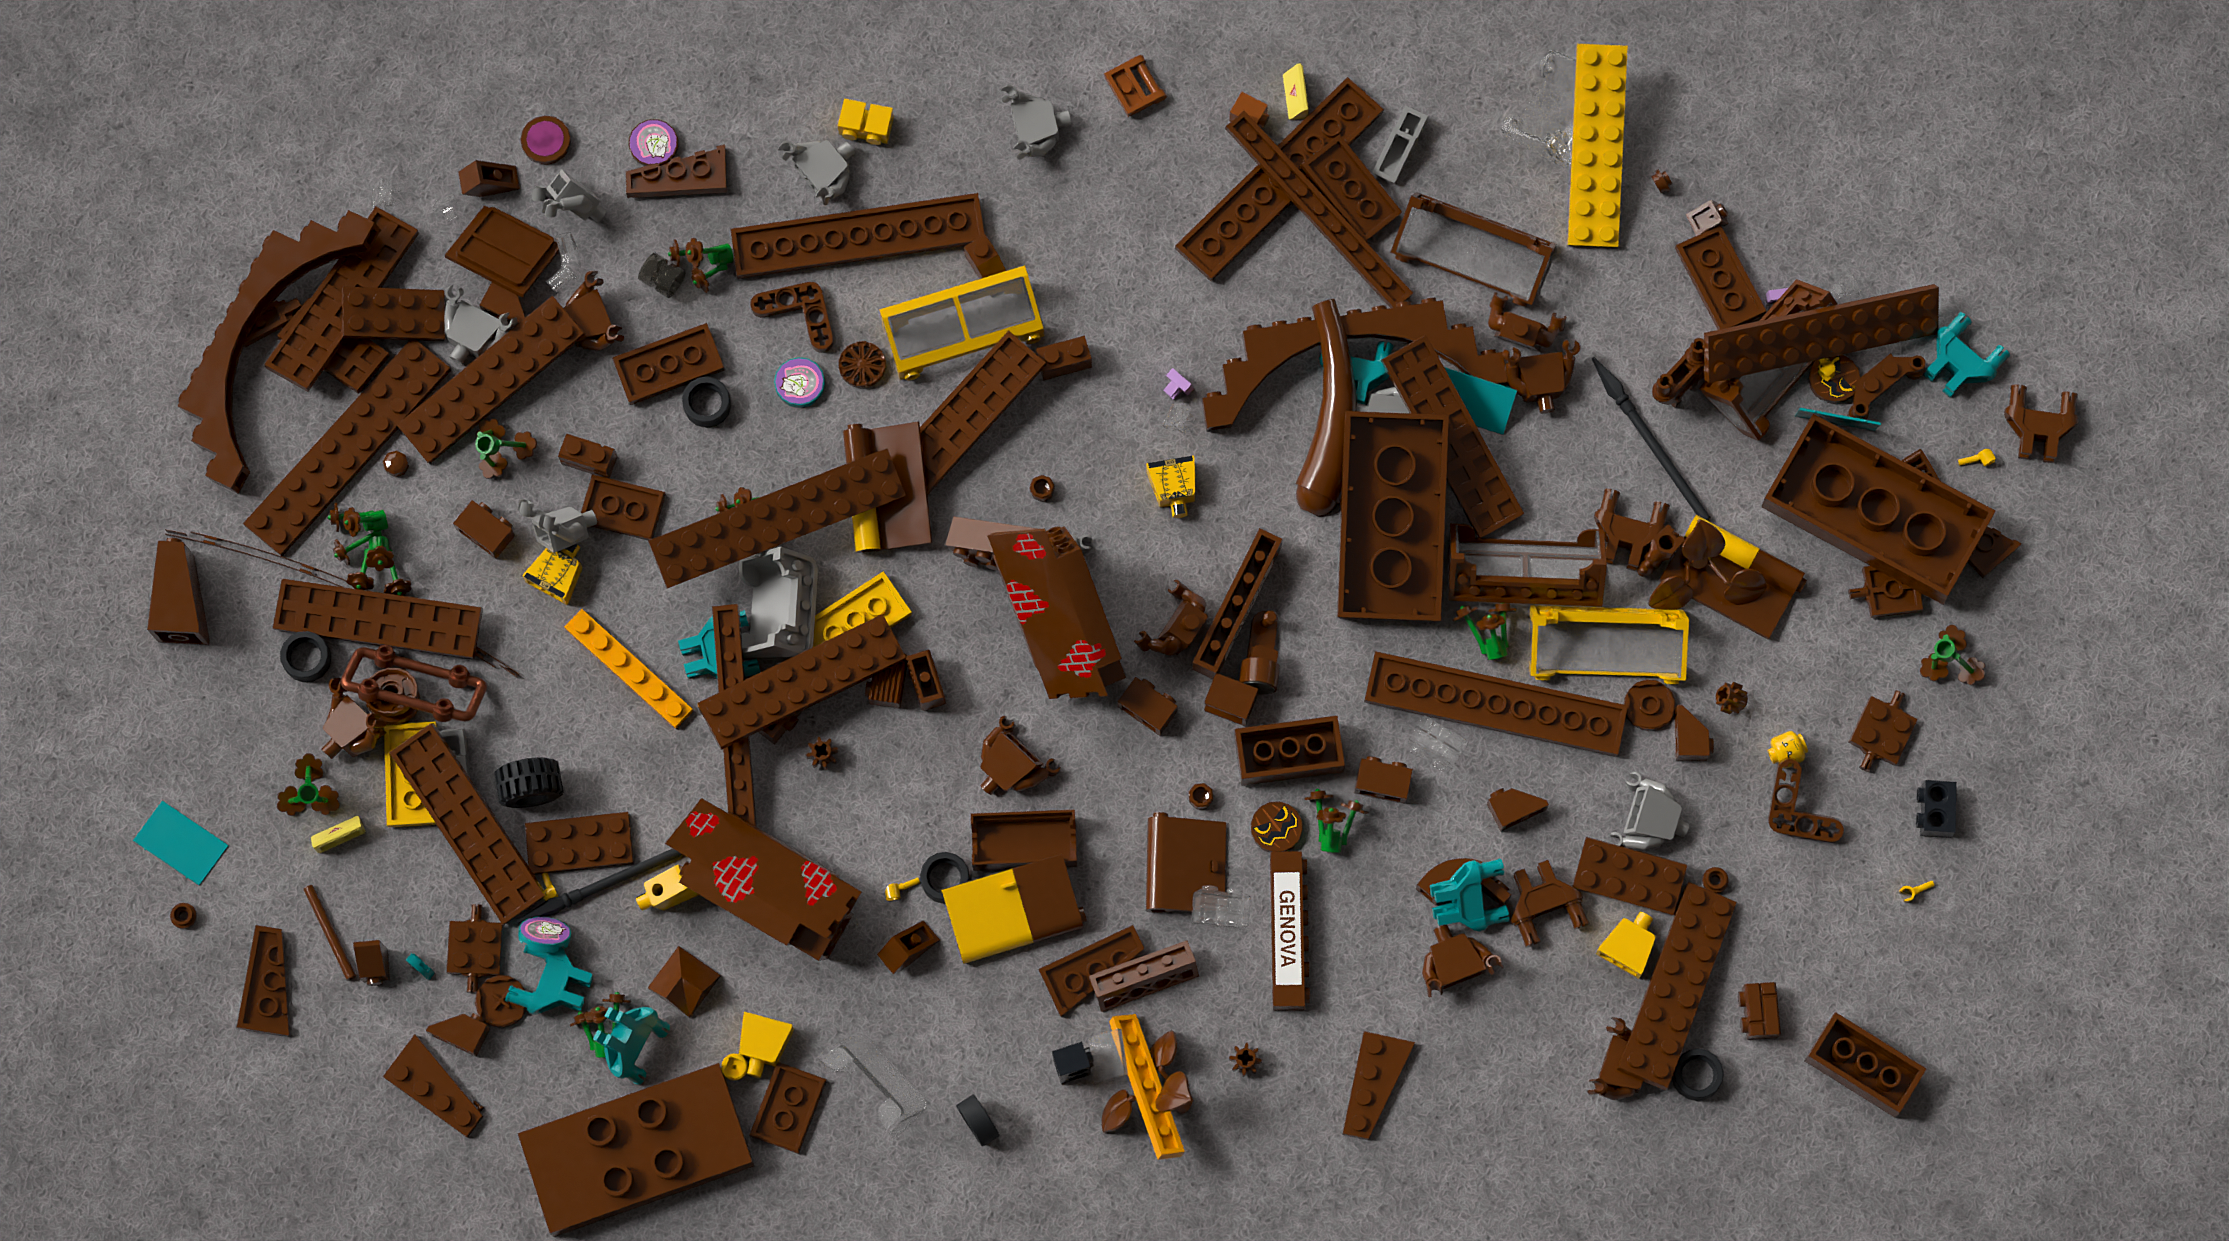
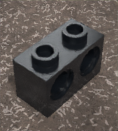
[1916,780,1957,838]
[1052,1041,1094,1084]

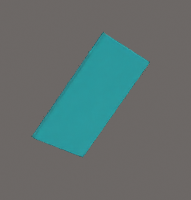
[1444,367,1517,434]
[1795,408,1881,431]
[133,801,229,885]

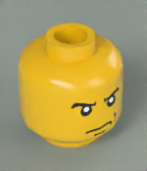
[1767,731,1808,769]

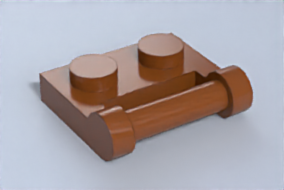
[1104,55,1167,117]

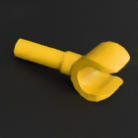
[1818,358,1835,381]
[1958,449,1996,467]
[541,873,558,901]
[885,877,920,901]
[1899,880,1935,903]

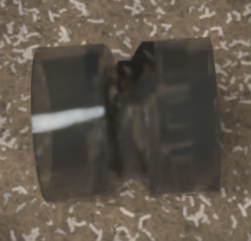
[638,252,686,298]

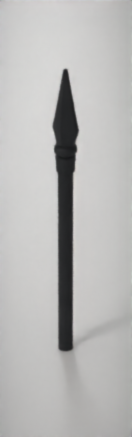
[1592,357,1711,520]
[516,848,683,923]

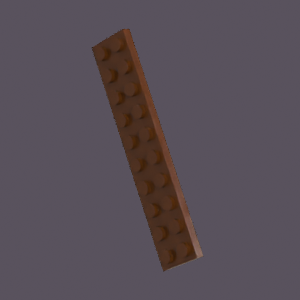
[1175,77,1384,282]
[730,193,984,279]
[1704,284,1939,383]
[243,340,451,556]
[648,448,906,589]
[1364,651,1628,757]

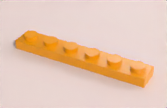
[564,609,693,729]
[1109,1014,1185,1160]

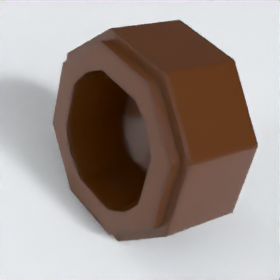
[383,450,409,477]
[1029,475,1055,502]
[1188,783,1213,809]

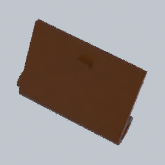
[1146,812,1226,914]

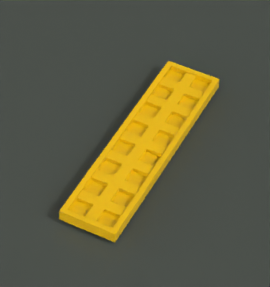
[1567,44,1628,247]

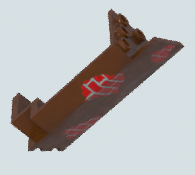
[987,526,1126,699]
[665,798,862,961]

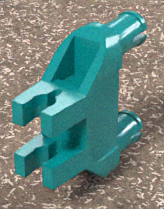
[1924,312,2010,398]
[1319,341,1394,404]
[678,610,761,679]
[1430,858,1509,932]
[505,945,593,1015]
[593,1007,670,1085]

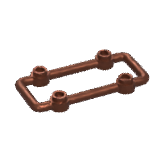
[340,645,487,722]

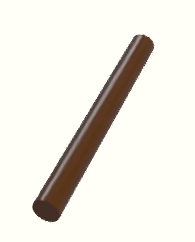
[303,885,356,981]

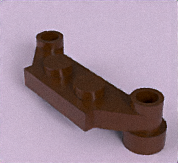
[1847,353,1926,420]

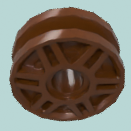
[366,668,421,725]

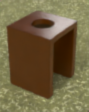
[1204,673,1258,727]

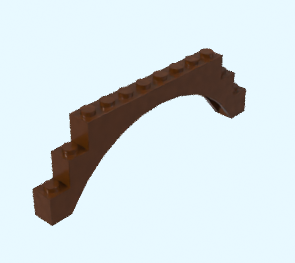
[178,210,381,494]
[1202,298,1508,431]

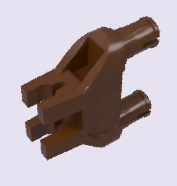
[1652,338,1704,408]
[2004,384,2079,463]
[1594,488,1670,571]
[1511,860,1590,947]

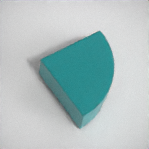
[406,953,435,980]

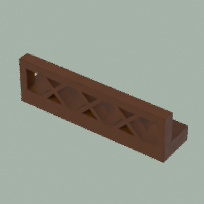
[1089,940,1199,1012]

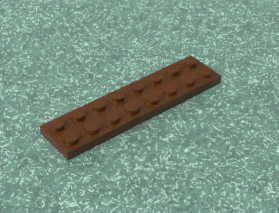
[264,207,419,392]
[397,295,585,464]
[920,330,1047,496]
[1381,335,1524,538]
[273,579,483,659]
[697,614,906,750]
[389,723,547,925]
[1617,882,1737,1091]

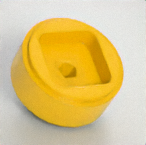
[721,1054,748,1081]

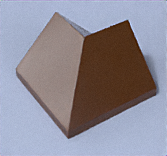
[648,946,721,1018]

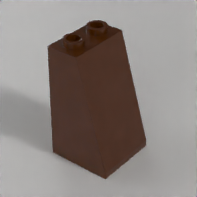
[147,538,210,645]

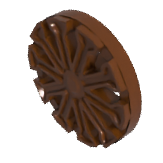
[838,341,886,388]

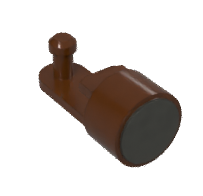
[1239,611,1280,694]

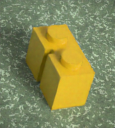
[838,98,894,145]

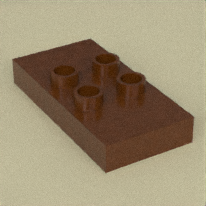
[1337,411,1449,621]
[1762,414,1995,605]
[517,1063,754,1237]

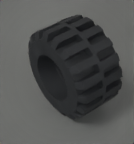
[494,757,564,808]

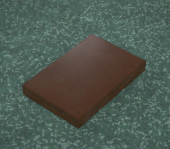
[581,475,666,540]
[749,1062,827,1154]

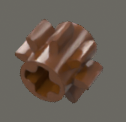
[1716,682,1748,715]
[806,737,838,770]
[1229,1043,1262,1077]

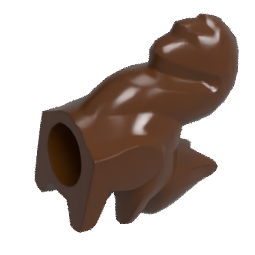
[1637,525,1685,577]

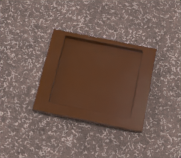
[445,205,562,298]

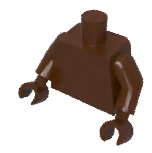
[564,271,624,351]
[1488,292,1567,352]
[1502,340,1580,414]
[1134,580,1208,656]
[321,678,386,759]
[980,716,1061,795]
[1422,924,1504,997]
[1588,1017,1649,1101]

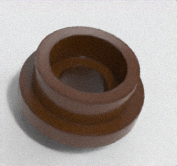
[1651,169,1673,193]
[1702,867,1729,893]
[170,903,197,929]

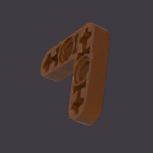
[750,282,833,353]
[1768,757,1844,842]

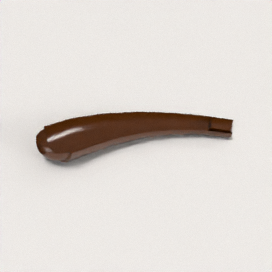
[1295,299,1357,516]

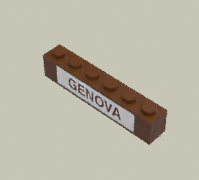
[1192,528,1283,679]
[1270,851,1310,1011]

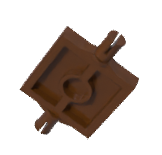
[1848,566,1923,618]
[1848,690,1918,772]
[447,904,502,993]

